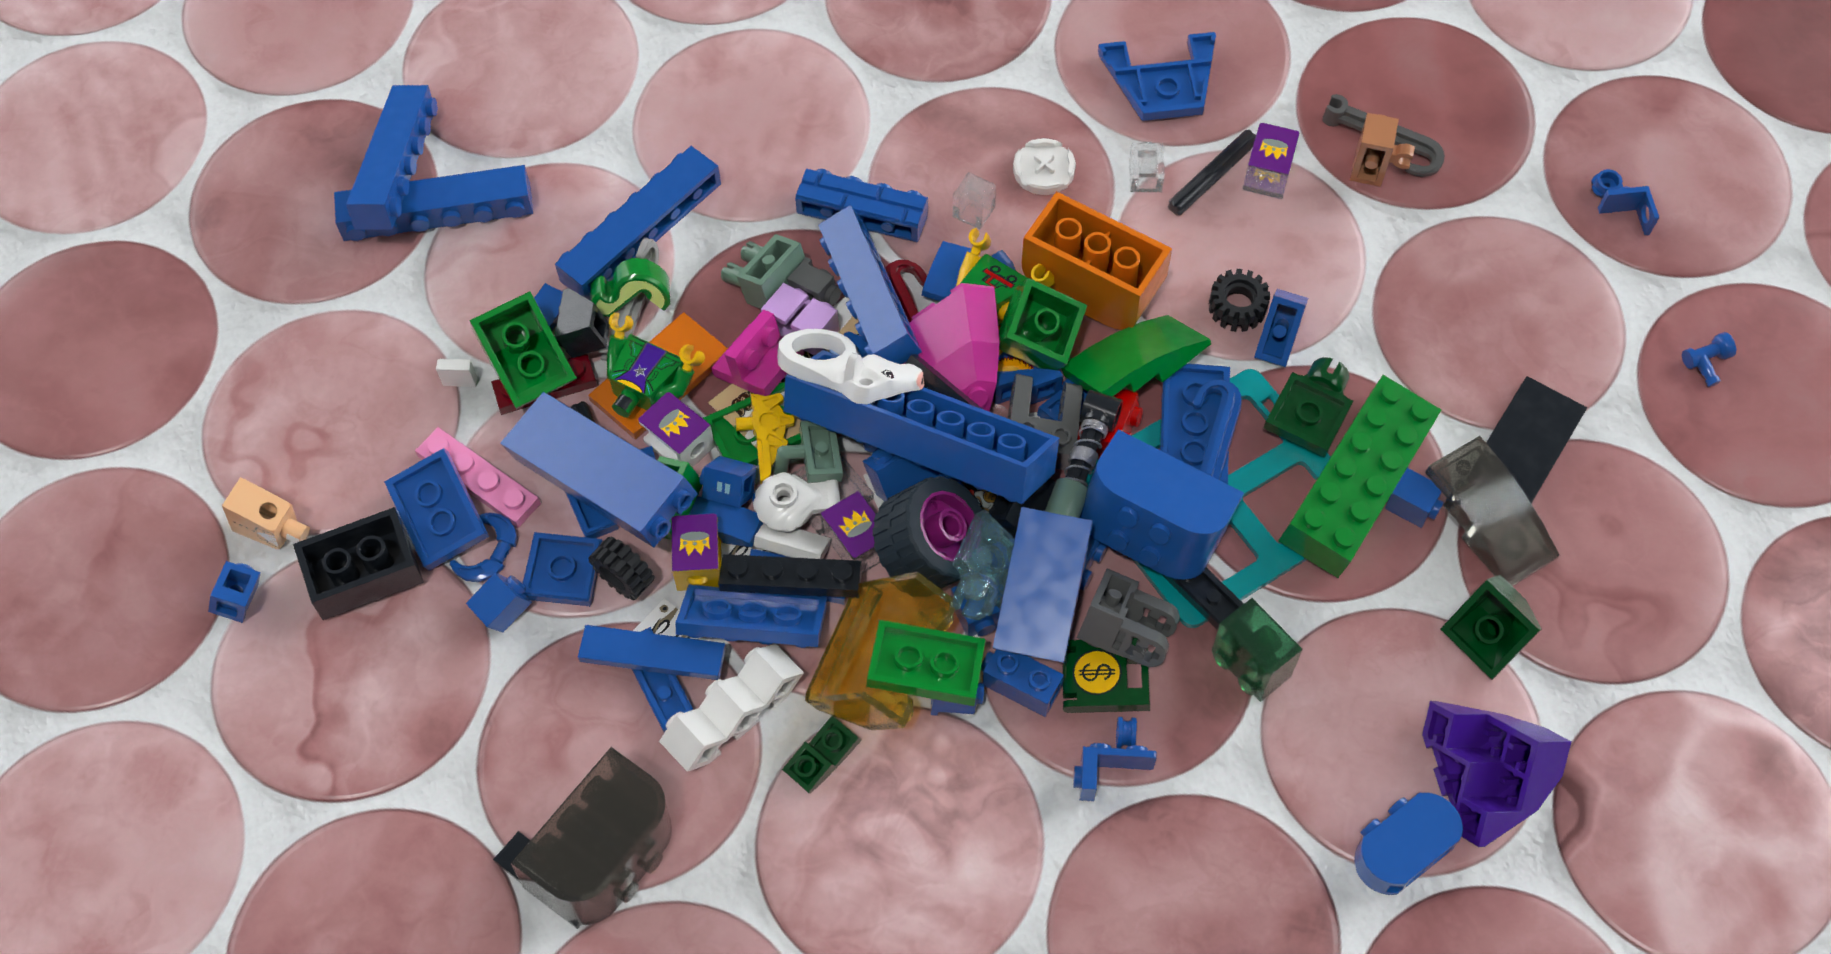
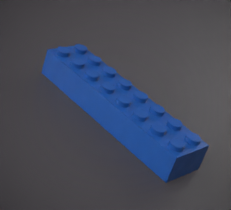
[784,350,1060,504]

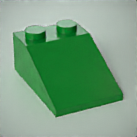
[470,291,577,409]

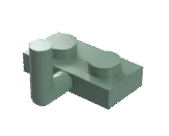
[774,421,843,483]

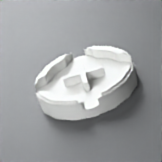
[1013,138,1076,195]

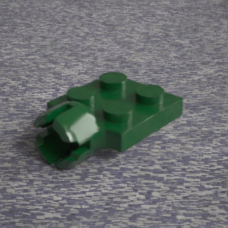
[1263,357,1353,458]

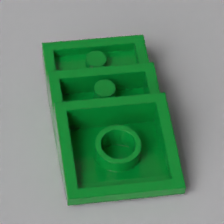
[1061,315,1212,396]

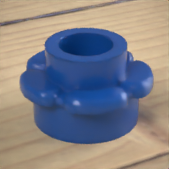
[1591,169,1623,198]

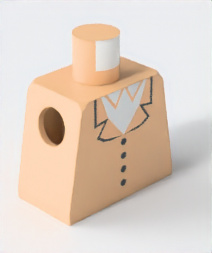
[222,477,310,549]

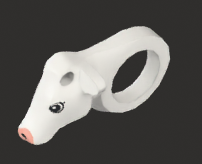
[777,329,924,405]

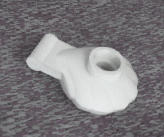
[753,472,840,532]

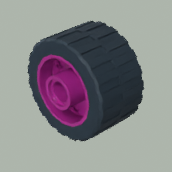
[873,476,990,593]

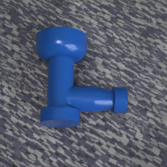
[1682,332,1737,387]

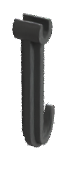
[1322,94,1445,177]

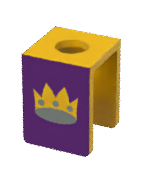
[672,514,722,591]

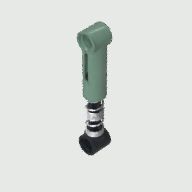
[1045,390,1123,518]

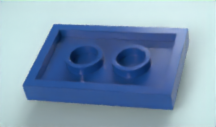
[384,448,489,571]

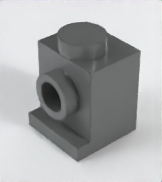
[787,257,841,305]

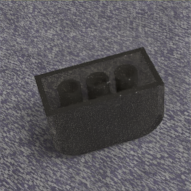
[511,747,672,925]

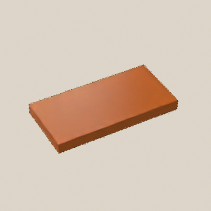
[588,312,728,440]

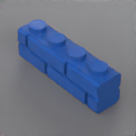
[795,169,928,242]

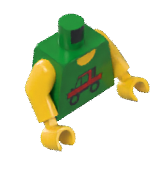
[956,228,1054,326]

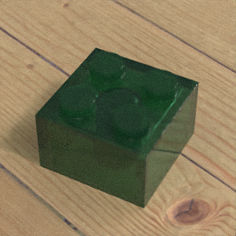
[1212,598,1303,702]

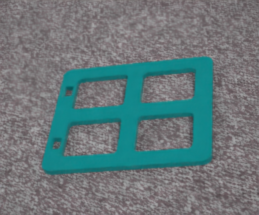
[1086,369,1331,628]

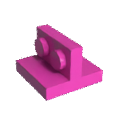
[711,309,804,396]

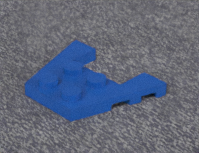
[1098,32,1216,121]

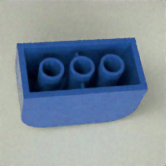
[1080,429,1244,579]

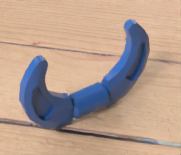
[450,513,517,582]

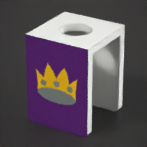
[638,392,715,468]

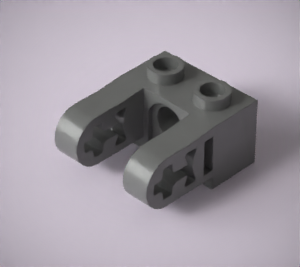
[1008,374,1083,470]
[1077,568,1180,667]

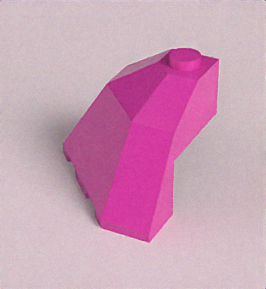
[903,283,1000,412]

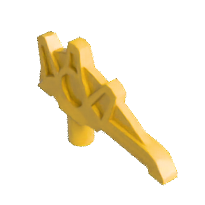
[735,393,795,484]

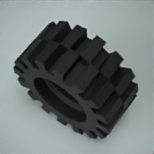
[1208,269,1270,332]
[588,536,655,600]

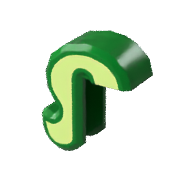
[590,258,670,317]

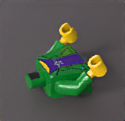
[607,312,705,418]

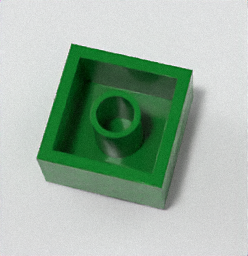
[999,278,1087,370]

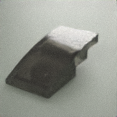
[1425,436,1560,587]

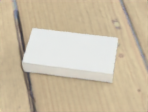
[753,523,831,559]

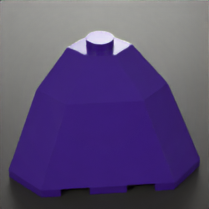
[1422,701,1572,847]

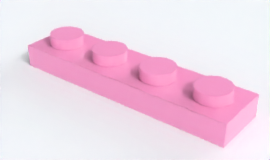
[415,427,541,528]

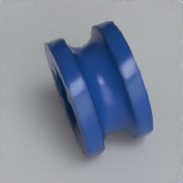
[1116,717,1137,749]

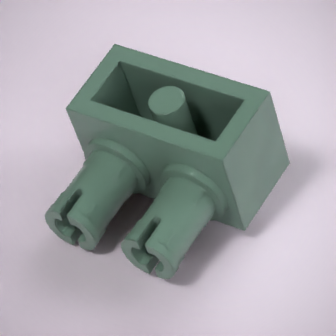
[721,234,805,309]

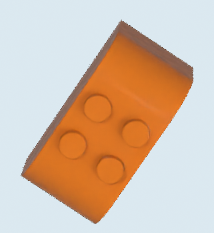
[1021,191,1172,330]

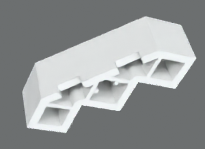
[659,644,804,772]

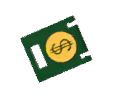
[1062,638,1150,713]

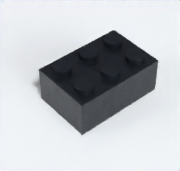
[293,507,424,620]

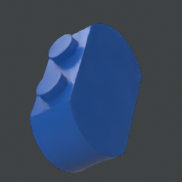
[1354,793,1463,895]

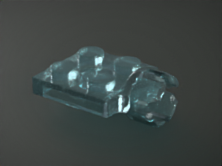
[952,510,1015,620]

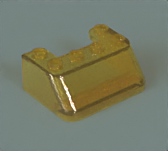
[805,572,958,731]

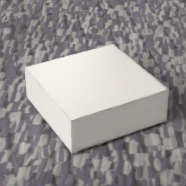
[436,359,477,387]

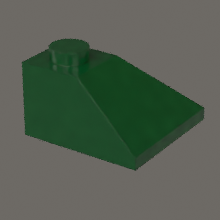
[1440,575,1542,680]

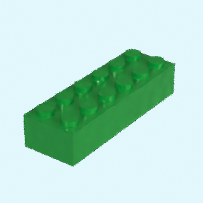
[1278,375,1441,578]

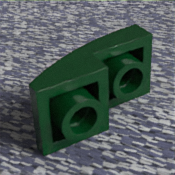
[782,715,861,793]

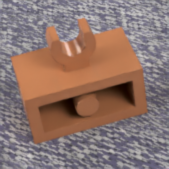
[1350,113,1415,187]

